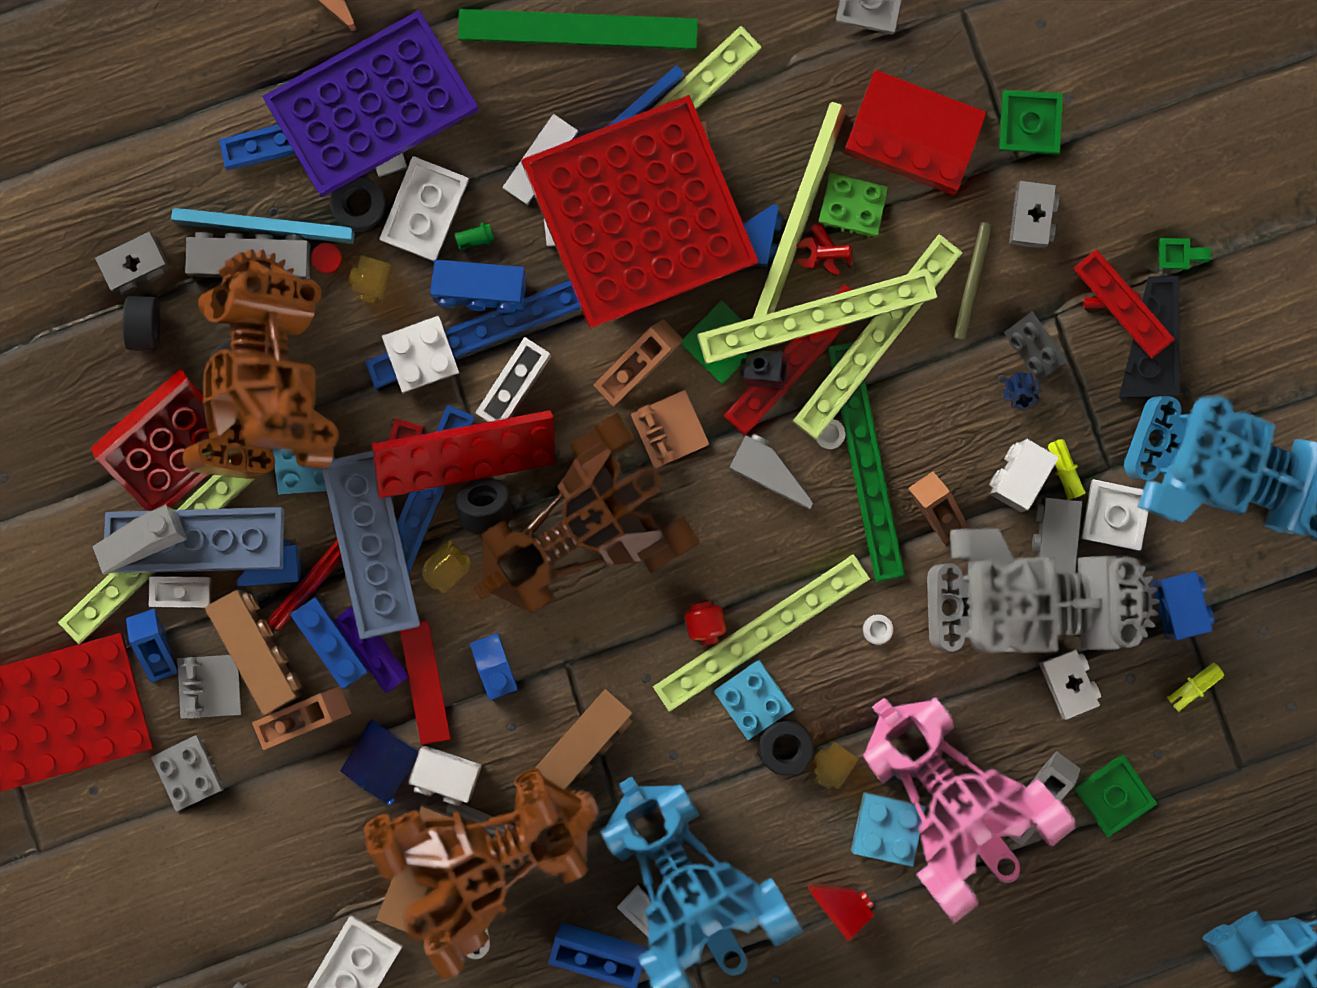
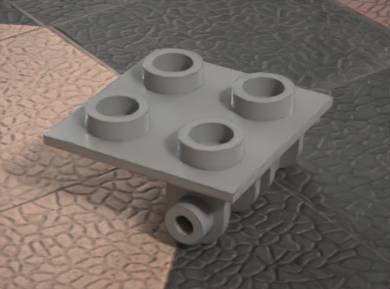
[177,655,241,718]
[151,734,224,812]

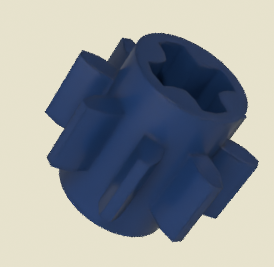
[1003,372,1042,409]

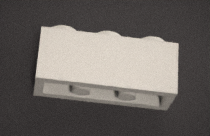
[475,337,551,422]

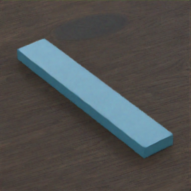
[171,208,355,244]

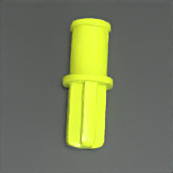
[1048,439,1086,500]
[1167,663,1224,712]

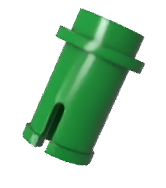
[455,222,495,251]

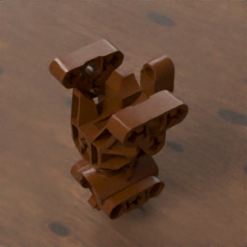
[474,412,700,613]

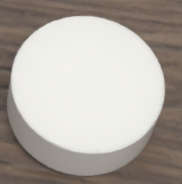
[816,419,845,449]
[863,615,893,645]

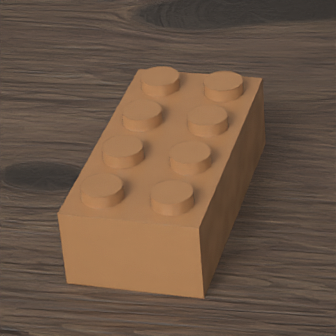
[205,590,304,715]

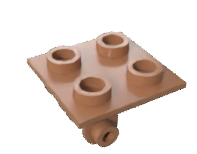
[630,390,710,469]

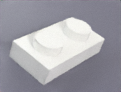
[149,577,211,608]

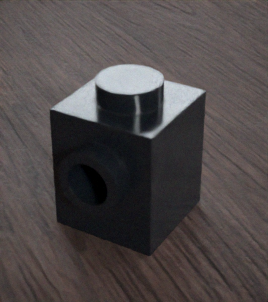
[740,350,788,389]

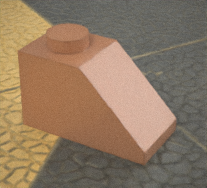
[908,472,970,545]

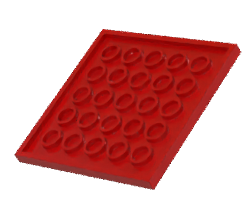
[521,95,759,329]

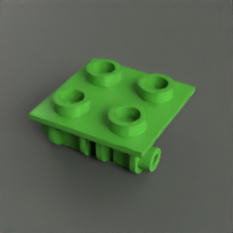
[818,173,888,238]

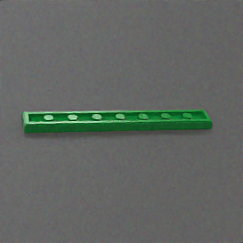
[458,9,698,50]
[827,342,905,582]

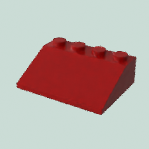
[843,70,986,196]
[91,369,228,511]

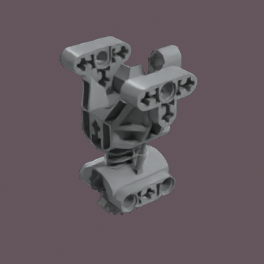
[927,529,1160,652]

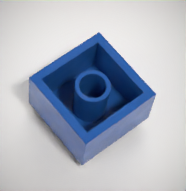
[1151,571,1215,640]

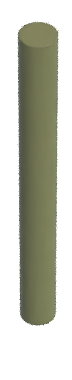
[953,222,992,341]

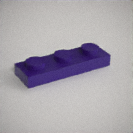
[334,606,409,693]

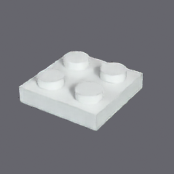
[382,316,459,393]
[1080,479,1148,551]

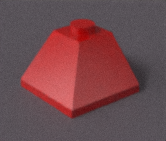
[807,883,874,941]

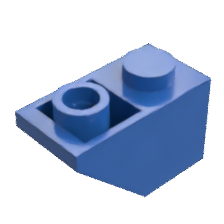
[743,205,783,268]

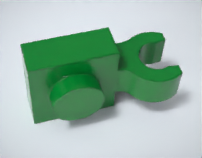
[1158,238,1211,270]

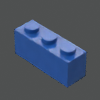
[430,260,527,313]
[290,597,370,689]
[548,922,648,988]

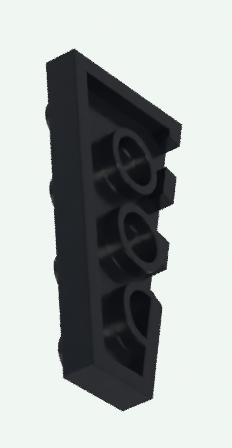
[1119,276,1180,398]

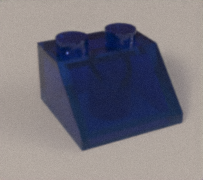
[340,719,420,804]

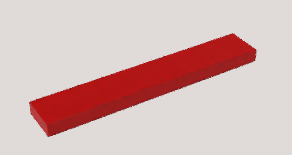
[723,284,851,436]

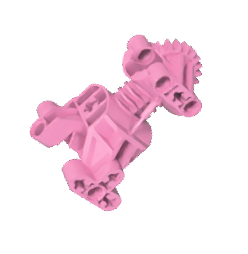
[863,698,1075,923]

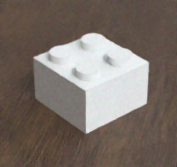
[989,439,1059,512]
[409,746,482,806]

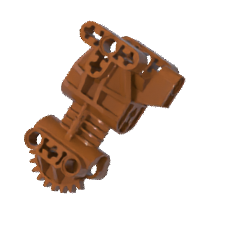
[183,249,338,479]
[364,768,599,979]

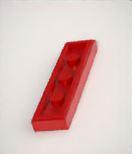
[1073,249,1175,360]
[400,621,451,745]

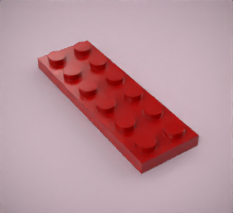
[372,410,556,498]

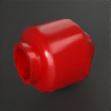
[684,600,727,646]

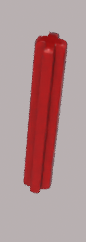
[267,539,342,631]

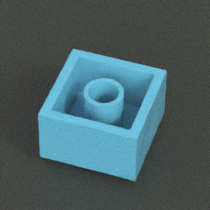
[851,792,925,867]

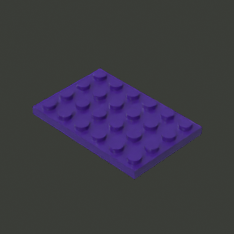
[262,10,479,198]

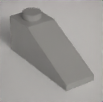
[729,434,813,510]
[93,505,187,575]
[1009,751,1080,846]

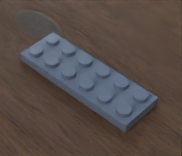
[322,451,420,640]
[104,507,284,573]

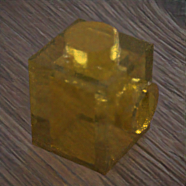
[349,255,393,304]
[422,540,471,594]
[811,741,859,790]

